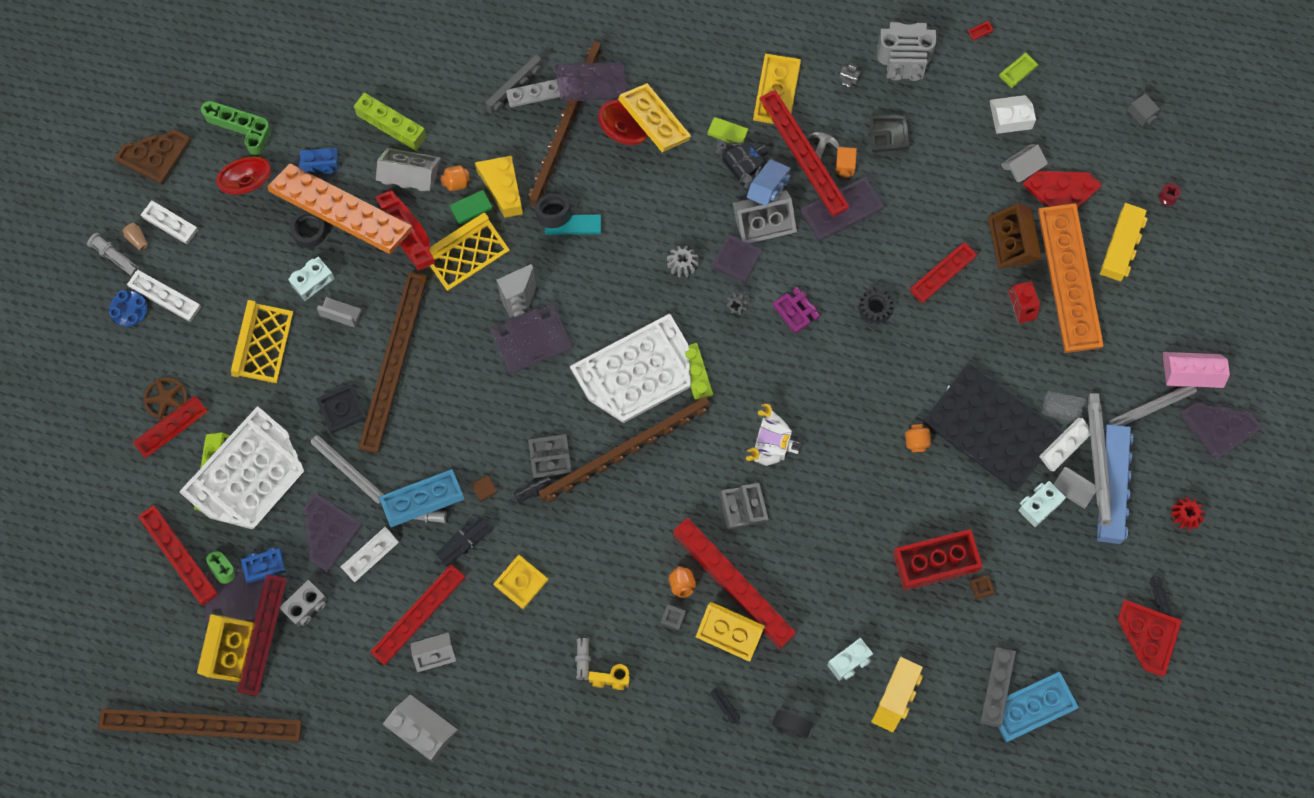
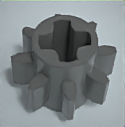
[839,63,861,87]
[726,290,751,315]

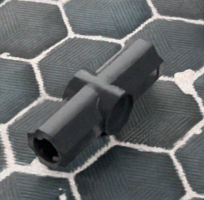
[436,516,492,567]

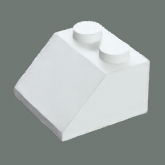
[990,95,1036,134]

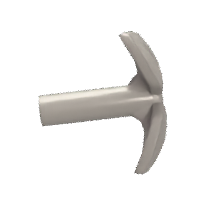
[809,132,839,159]

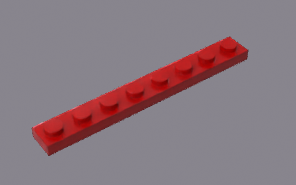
[759,89,849,217]

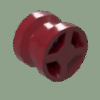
[1159,183,1181,206]

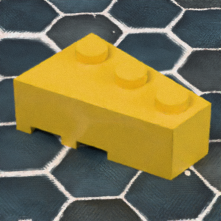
[475,156,523,218]
[871,657,923,732]

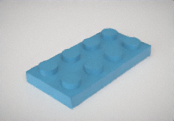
[379,469,464,527]
[998,672,1079,743]

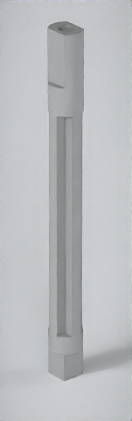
[1088,393,1112,526]

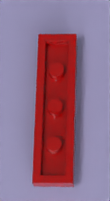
[909,242,977,304]
[133,395,208,458]

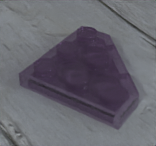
[1180,402,1263,461]
[303,492,363,573]

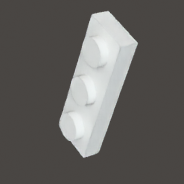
[141,200,198,245]
[1039,418,1090,471]
[341,527,399,582]

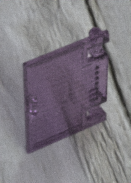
[490,302,573,374]
[205,569,277,624]

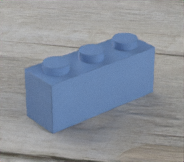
[747,159,791,206]

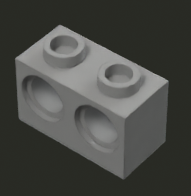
[280,580,328,627]

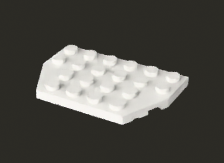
[570,314,691,423]
[179,406,304,529]

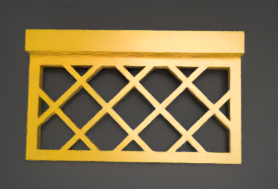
[429,212,510,291]
[231,300,293,383]

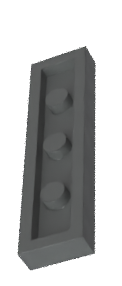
[485,54,543,114]
[981,647,1016,728]

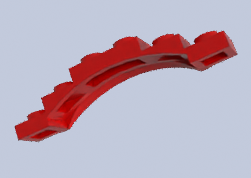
[375,190,435,271]

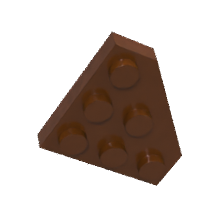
[114,130,192,185]

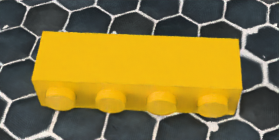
[1100,203,1148,282]

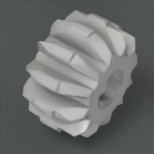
[667,245,698,278]

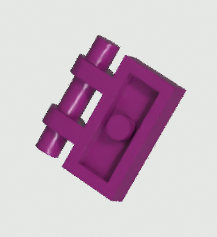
[772,287,821,334]

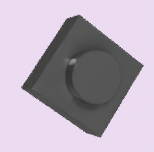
[660,604,686,631]

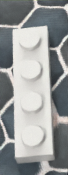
[127,270,201,322]

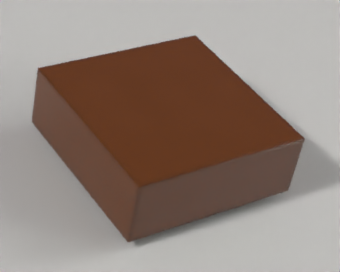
[471,475,497,502]
[969,575,995,600]

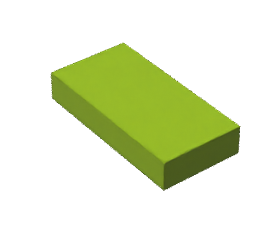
[999,52,1038,88]
[707,117,748,143]

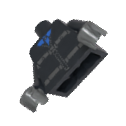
[712,139,768,188]

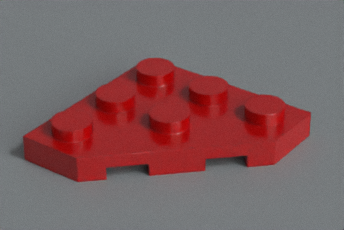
[1023,171,1102,209]
[1117,600,1182,677]

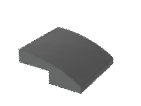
[528,434,572,478]
[719,483,769,529]

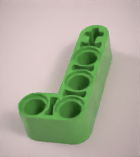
[201,101,271,155]

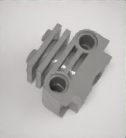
[877,22,936,81]

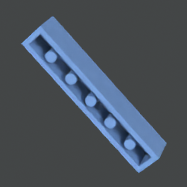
[1097,425,1133,544]

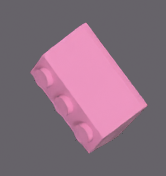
[1163,352,1230,388]

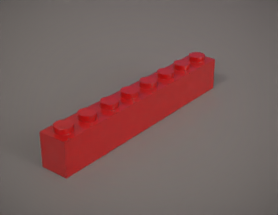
[673,518,796,650]

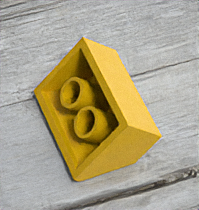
[197,614,253,682]

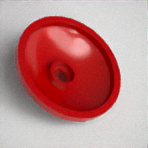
[598,100,648,145]
[216,156,271,195]

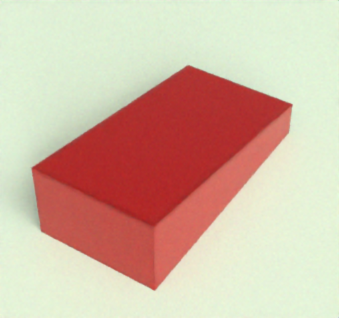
[968,21,993,40]

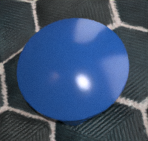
[109,290,147,327]

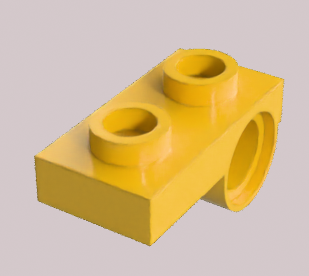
[588,664,630,690]

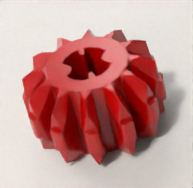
[1171,497,1206,531]

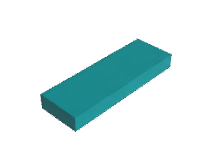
[545,215,601,235]

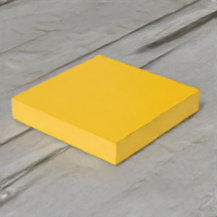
[493,555,549,610]

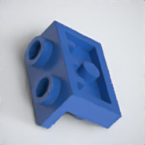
[299,148,338,175]
[241,548,286,583]

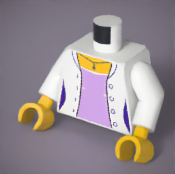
[746,404,800,466]

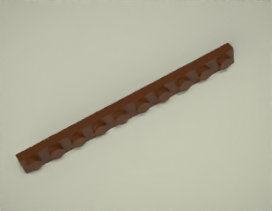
[528,41,602,207]
[359,272,427,454]
[538,396,710,503]
[98,709,302,742]

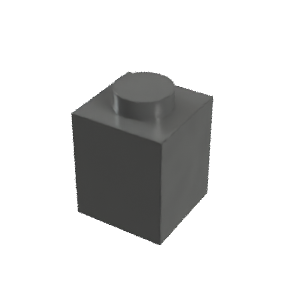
[1128,93,1160,127]

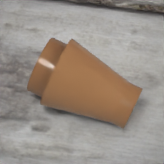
[122,223,148,251]

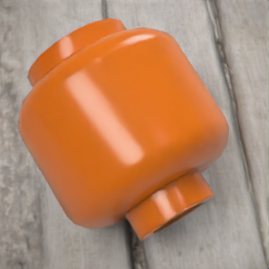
[441,166,470,191]
[905,424,931,453]
[668,567,696,598]

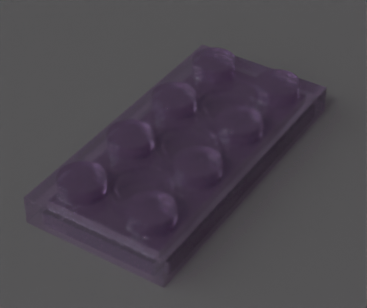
[554,63,628,101]
[800,177,884,242]

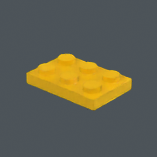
[696,602,765,662]

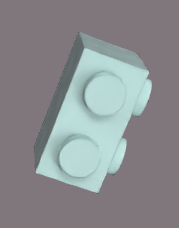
[288,257,334,301]
[1019,481,1066,527]
[827,638,873,681]

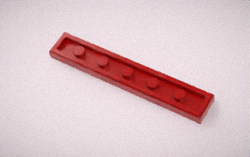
[138,505,219,606]
[370,564,466,666]

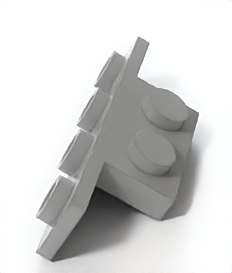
[506,75,581,107]

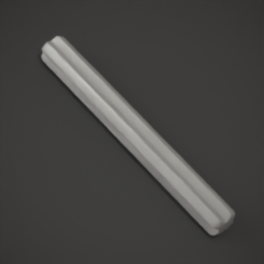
[1109,386,1197,426]
[311,435,384,504]

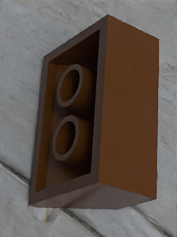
[988,203,1042,269]

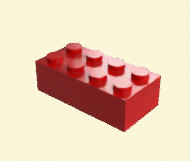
[893,529,983,591]

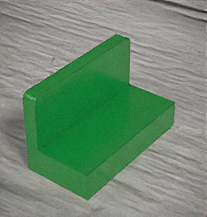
[449,190,492,224]

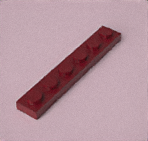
[236,574,287,696]

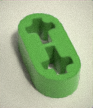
[206,551,235,583]

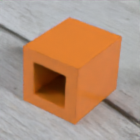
[835,147,857,178]

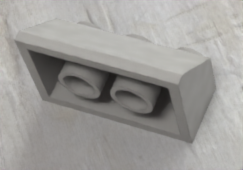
[376,148,441,191]
[733,191,797,245]
[497,264,537,319]
[383,695,458,763]

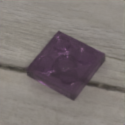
[711,234,762,284]

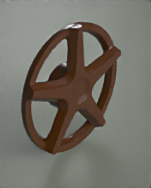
[143,378,187,419]

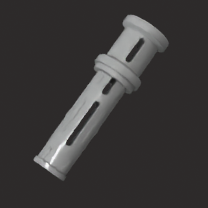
[87,232,140,277]

